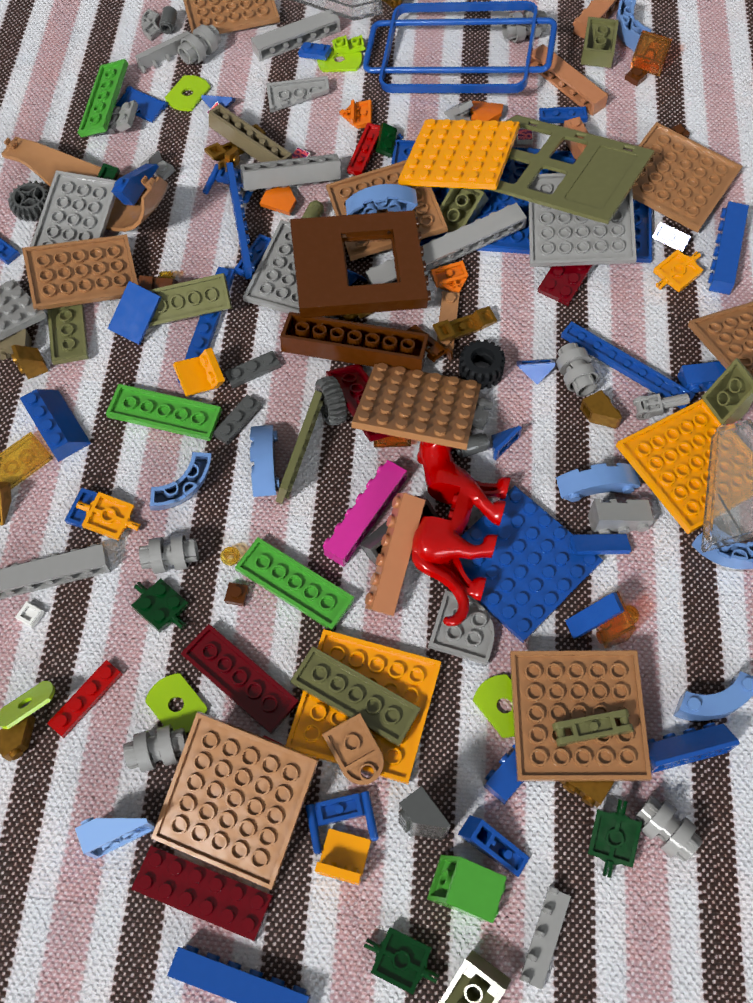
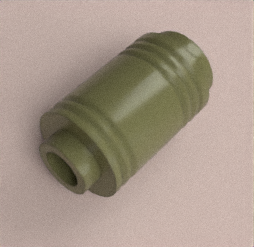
[301,200,324,218]

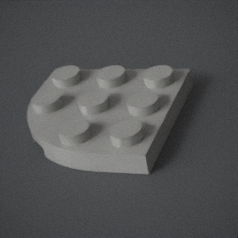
[428,590,495,665]

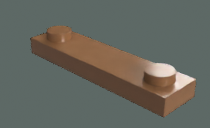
[437,291,460,354]

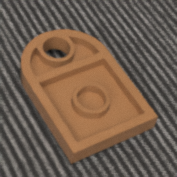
[322,713,384,785]

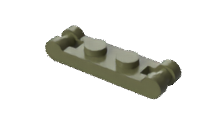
[552,709,634,747]

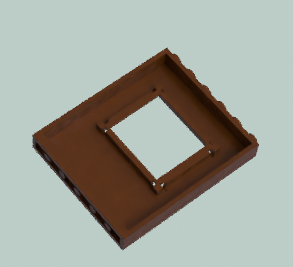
[290,210,431,318]

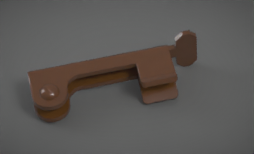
[406,324,453,362]

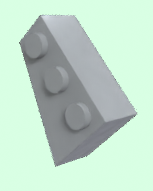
[588,499,654,534]

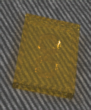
[0,432,53,489]

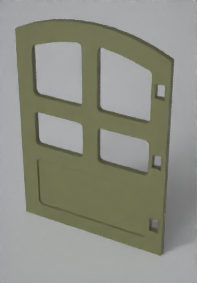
[488,115,655,224]

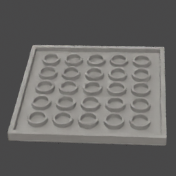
[528,173,637,267]

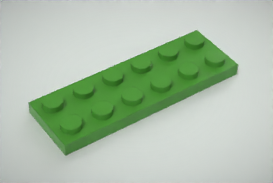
[77,59,129,137]
[106,384,222,441]
[235,537,355,631]

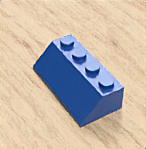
[20,389,91,462]
[647,722,740,774]

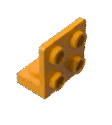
[173,348,225,396]
[315,829,371,886]

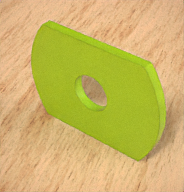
[317,47,362,72]
[165,75,211,111]
[145,673,208,734]
[473,674,514,738]
[0,681,55,729]

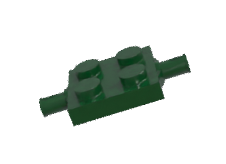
[131,578,189,633]
[588,799,642,878]
[364,927,439,995]

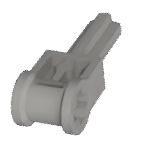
[633,393,690,420]

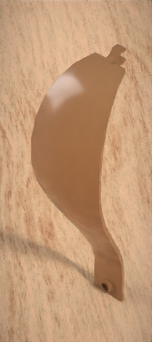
[1,136,169,232]

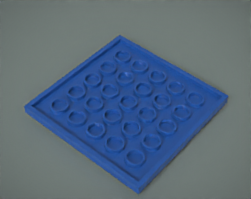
[459,486,603,643]

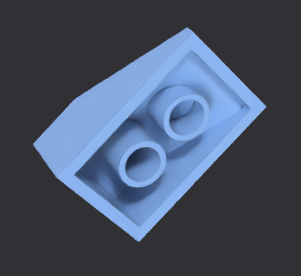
[75,817,156,859]

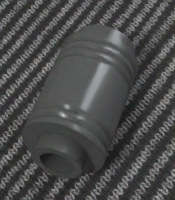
[159,6,177,34]
[454,433,490,458]

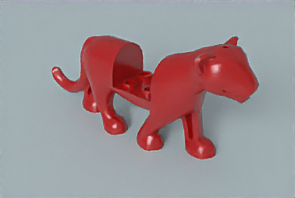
[412,441,511,626]

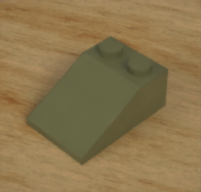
[580,17,619,68]
[440,188,489,232]
[701,358,753,425]
[439,950,511,1003]

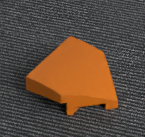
[339,99,373,128]
[470,101,504,121]
[259,185,297,216]
[430,260,469,293]

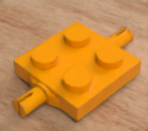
[653,249,704,292]
[76,492,141,541]

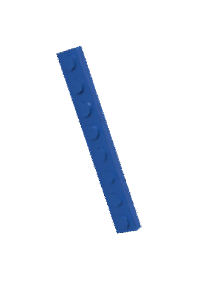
[226,162,255,279]
[177,267,235,383]
[561,321,695,409]

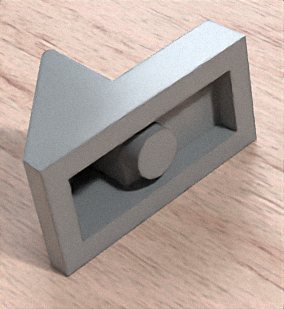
[444,100,473,120]
[140,150,175,180]

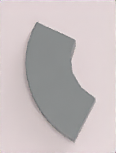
[141,9,162,41]

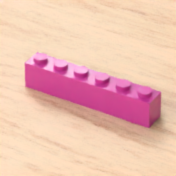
[323,460,407,567]

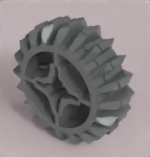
[8,180,49,222]
[315,376,348,426]

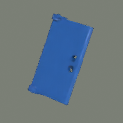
[115,86,168,123]

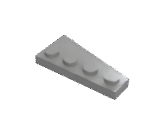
[266,76,330,113]

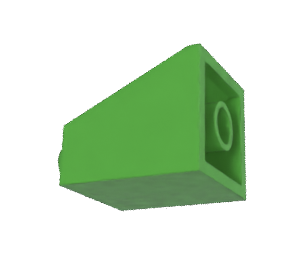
[427,855,507,923]

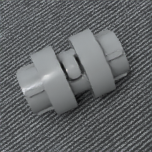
[502,9,548,43]
[178,24,221,64]
[556,343,599,397]
[139,534,199,574]
[123,725,187,773]
[635,796,703,861]

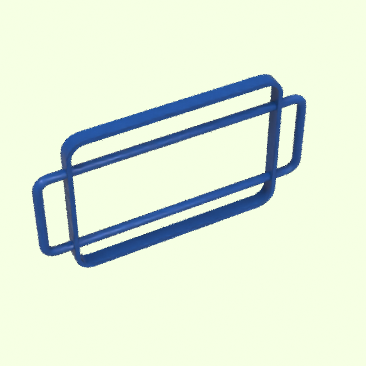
[363,1,557,93]

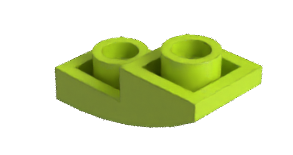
[332,35,366,54]

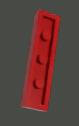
[347,123,380,175]
[47,660,123,738]

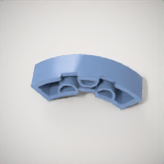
[616,0,652,54]
[345,184,418,215]
[250,425,280,497]
[150,452,212,511]
[556,463,641,502]
[692,526,753,569]
[673,671,753,722]

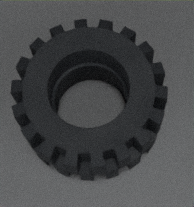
[459,340,505,389]

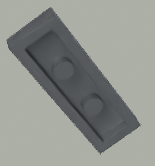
[224,351,281,389]
[213,394,262,445]

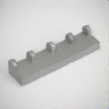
[135,31,189,74]
[519,887,571,990]

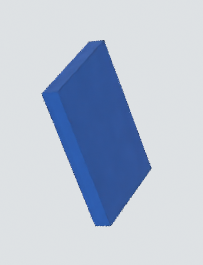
[107,281,162,345]

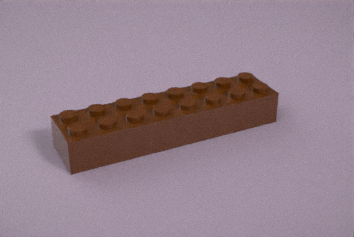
[280,312,429,371]

